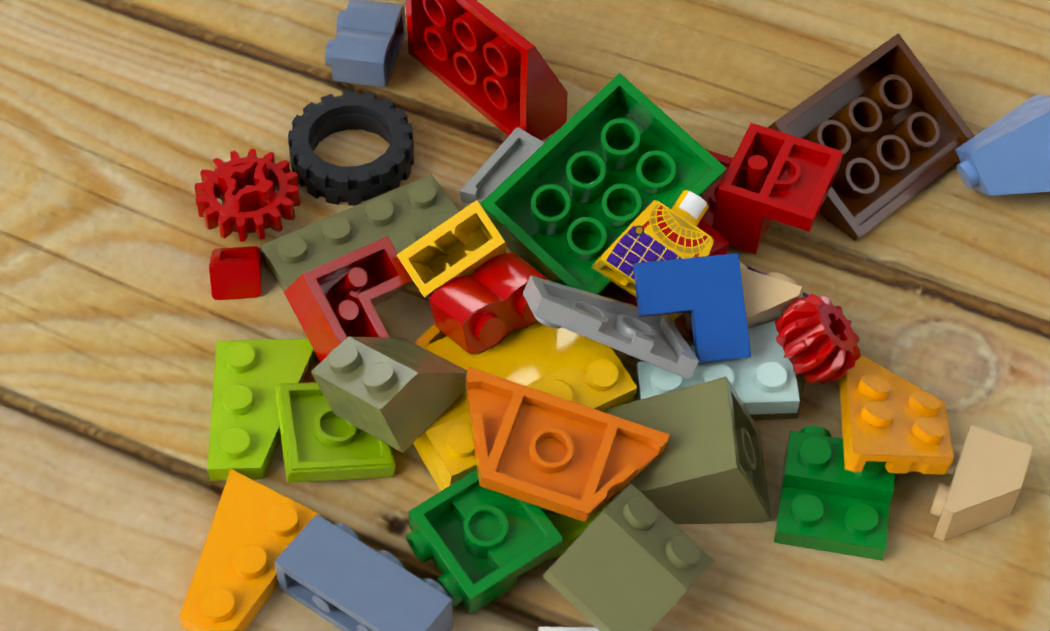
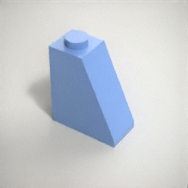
[955,94,1050,196]

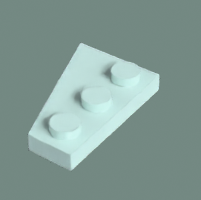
[636,320,800,414]

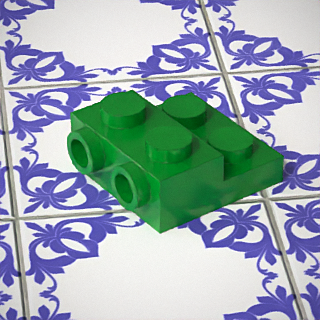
[774,426,895,561]
[406,469,564,615]

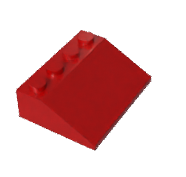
[406,0,568,141]

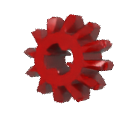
[775,293,861,385]

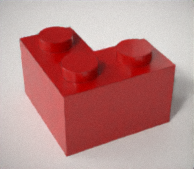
[284,236,412,362]

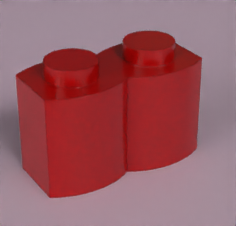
[429,253,548,354]

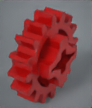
[194,149,301,242]

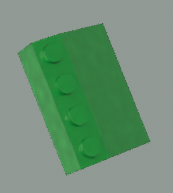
[480,72,727,295]

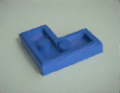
[633,253,751,364]

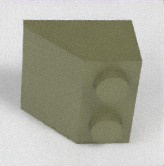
[311,336,467,453]
[542,483,714,631]

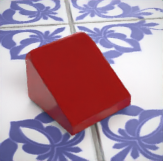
[209,246,262,300]

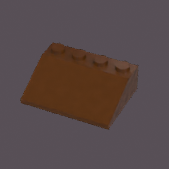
[768,33,974,241]

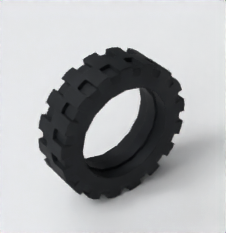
[288,91,414,206]

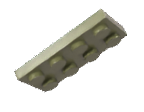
[260,174,460,291]

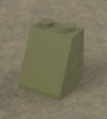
[606,376,771,524]

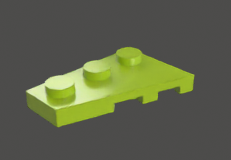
[207,338,317,481]

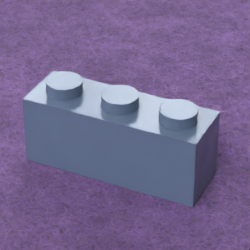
[274,514,453,631]

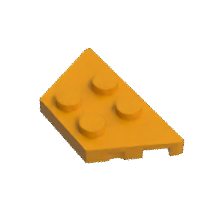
[839,355,954,475]

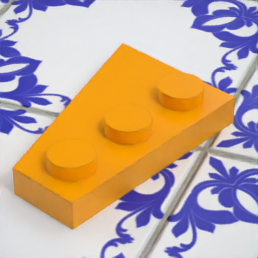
[179,469,321,631]

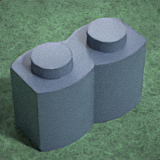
[325,0,406,87]

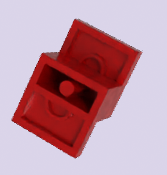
[701,122,843,255]

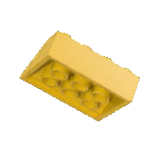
[413,321,637,491]

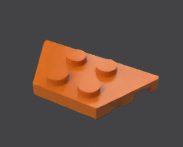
[465,367,670,522]

